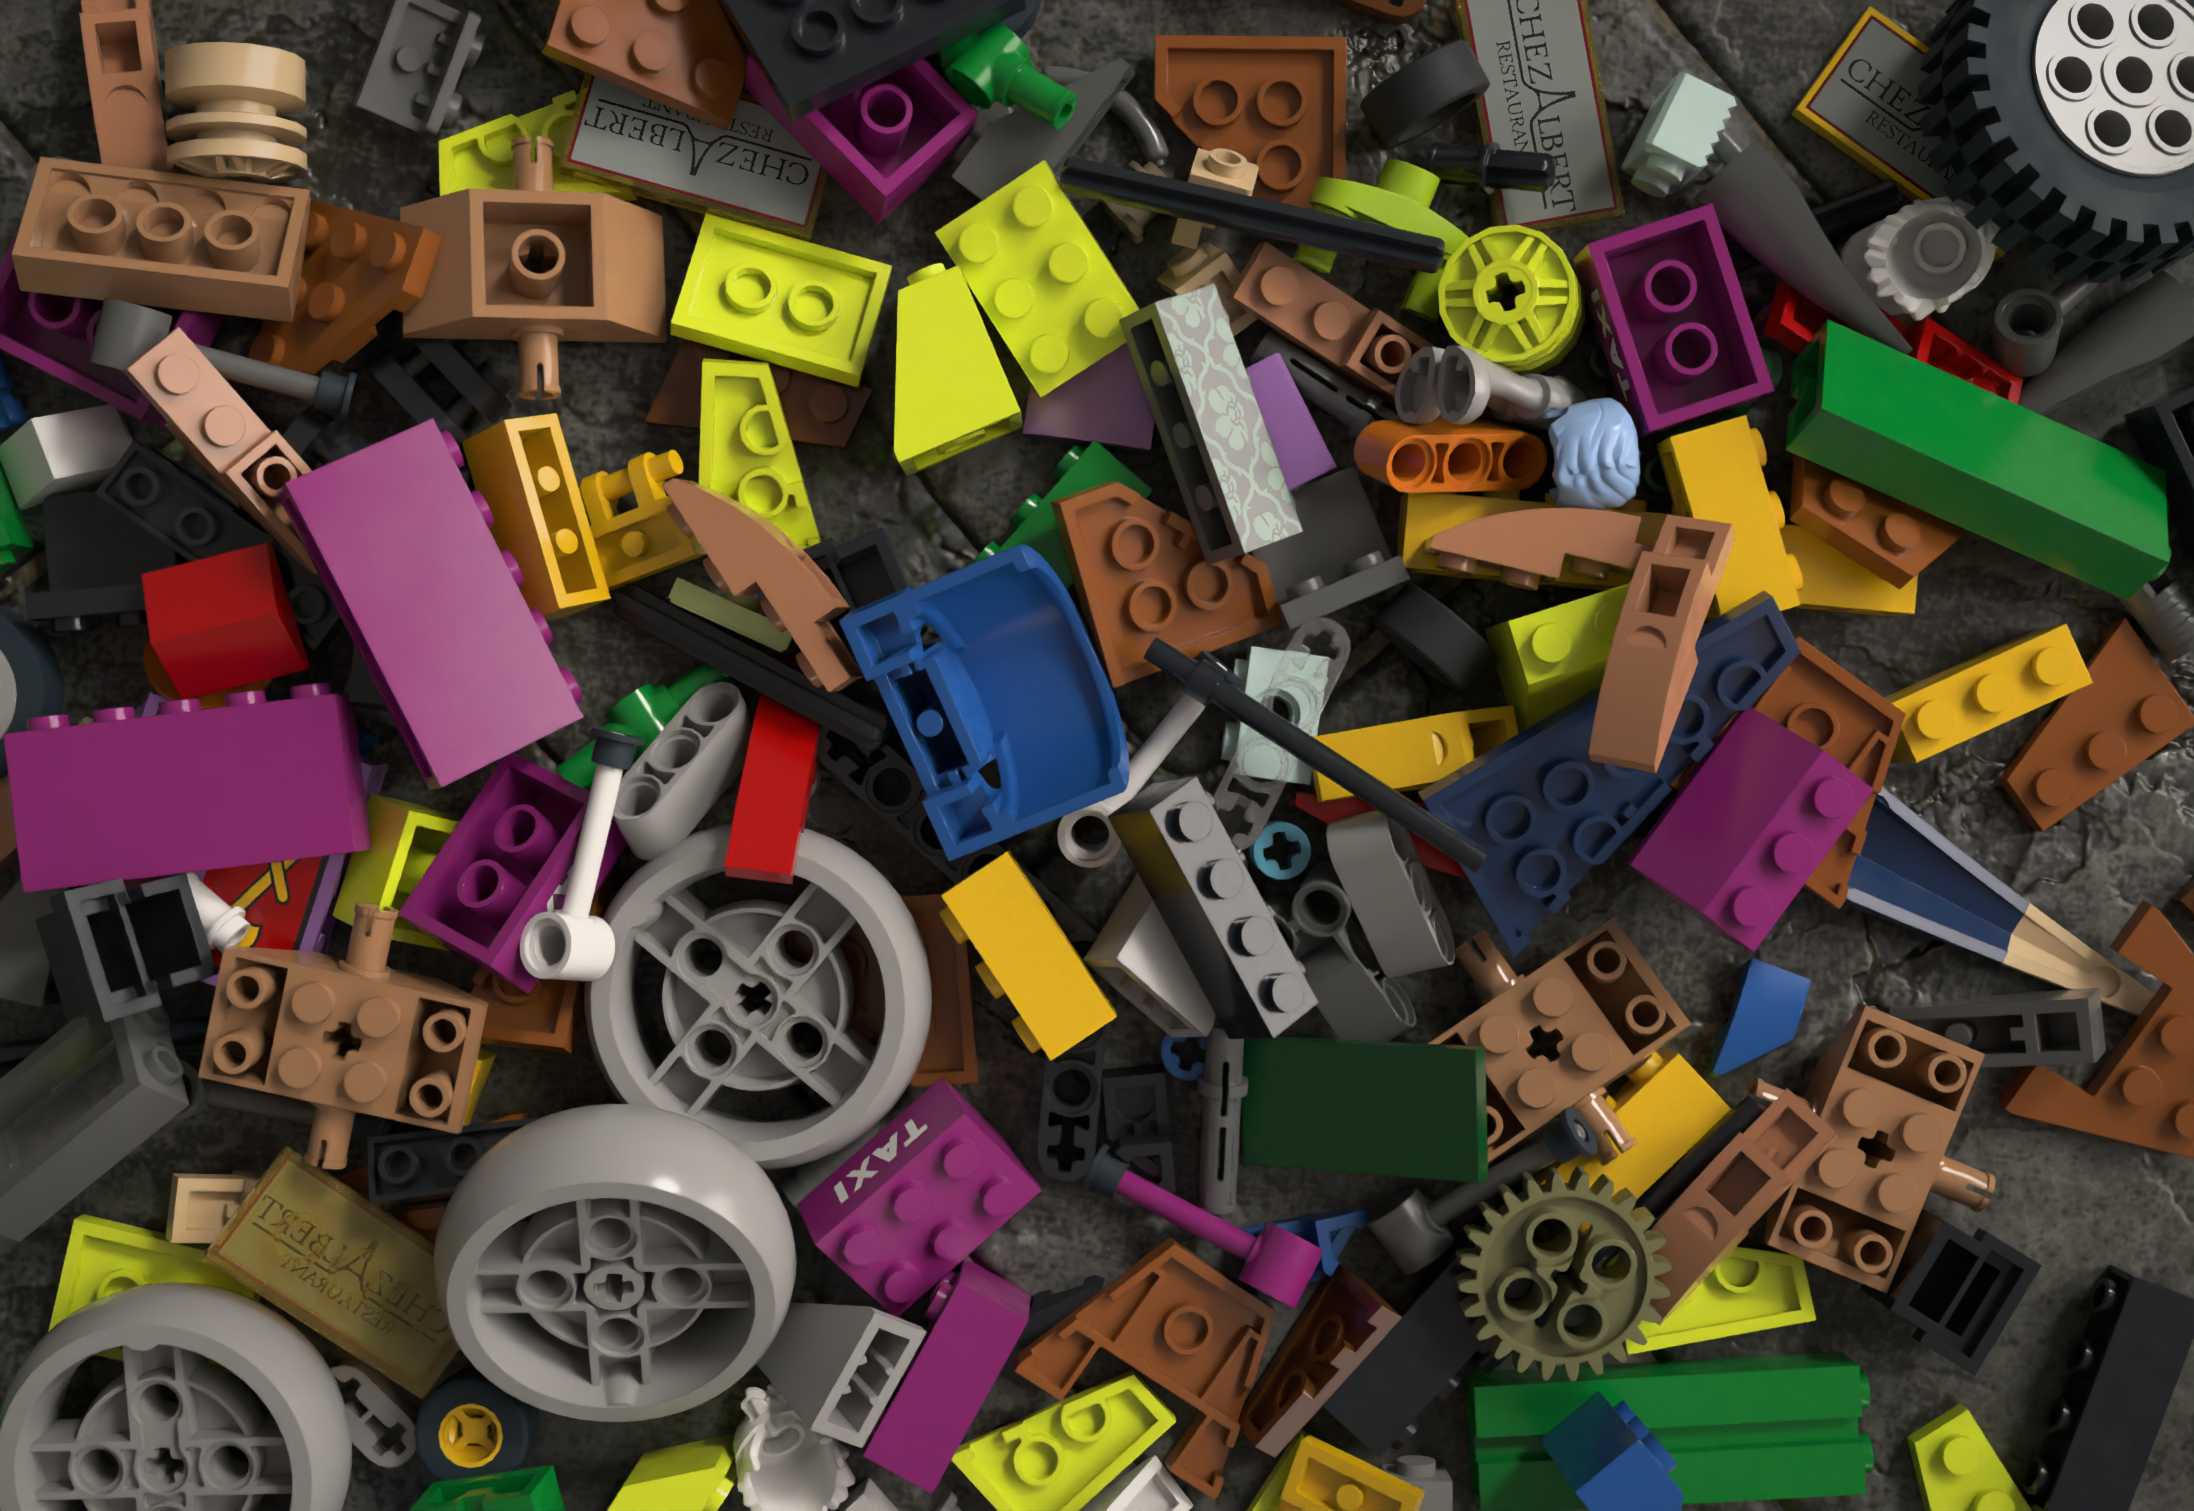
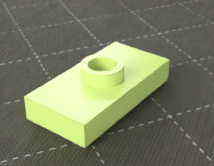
[668,577,797,655]

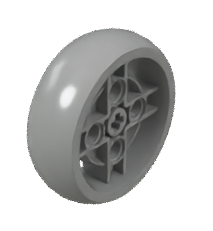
[583,823,932,1170]
[434,1104,797,1422]
[0,1282,352,1511]

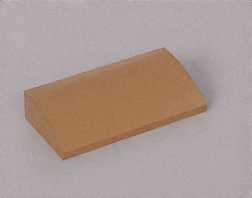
[11,157,311,322]

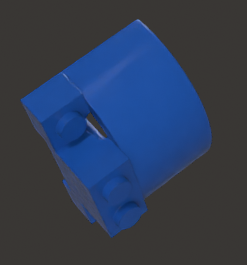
[839,544,1130,861]

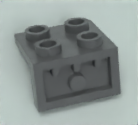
[1251,467,1410,633]

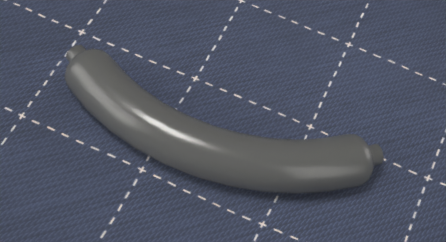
[1041,66,1169,169]

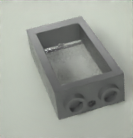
[0,1006,190,1242]

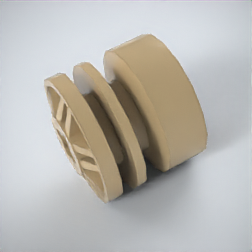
[165,42,307,184]

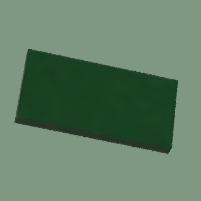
[1241,1036,1488,1183]

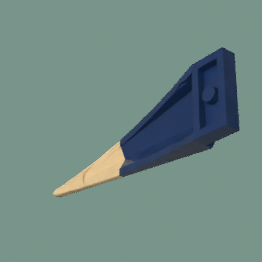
[1802,786,2155,1017]

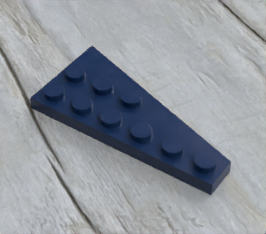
[1418,591,1801,958]

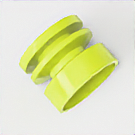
[1438,225,1585,375]

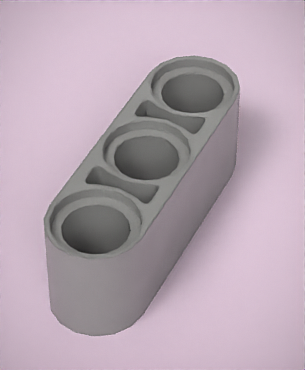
[612,682,754,861]
[1326,810,1455,978]

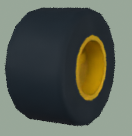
[414,1366,540,1481]

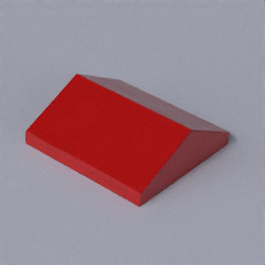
[141,541,310,700]

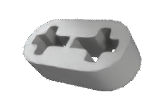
[330,1359,418,1468]

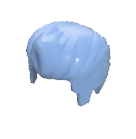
[1542,398,1642,510]

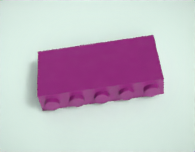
[276,418,583,790]
[3,683,372,893]

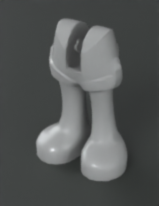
[1394,345,1588,432]

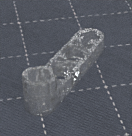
[1212,617,1351,850]

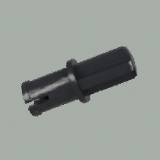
[1425,142,1556,194]

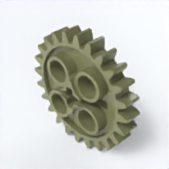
[1454,1165,1672,1381]

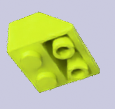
[606,1434,737,1511]

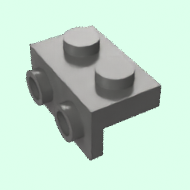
[352,0,485,139]

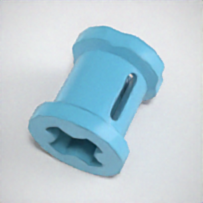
[1249,821,1311,879]

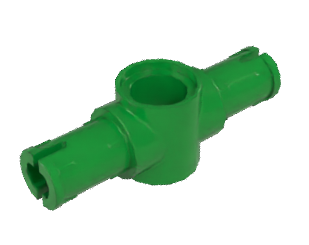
[932,23,1077,131]
[556,662,736,791]

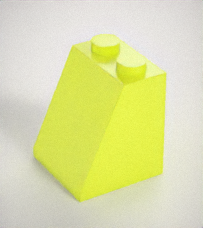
[894,263,1023,476]
[1484,583,1630,733]

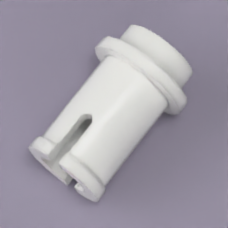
[186,872,251,953]

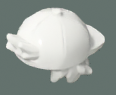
[1840,196,2000,321]
[733,1384,855,1511]

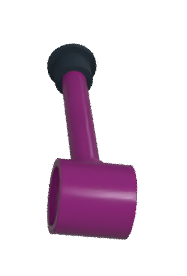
[1081,1144,1324,1309]

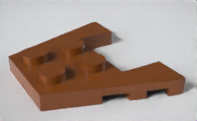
[1789,454,1968,590]
[1669,636,1906,909]
[1998,900,2194,1159]
[1011,1237,1276,1500]

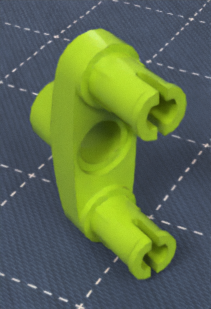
[1293,158,1469,322]

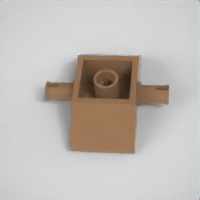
[400,136,667,400]
[198,902,489,1169]
[1428,918,1691,1166]
[1741,1004,1995,1294]

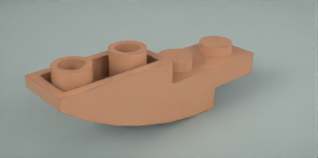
[79,0,173,173]
[1227,242,1444,419]
[123,327,317,574]
[662,478,864,692]
[1422,508,1654,591]
[1588,514,1735,773]
[1650,1088,1838,1326]

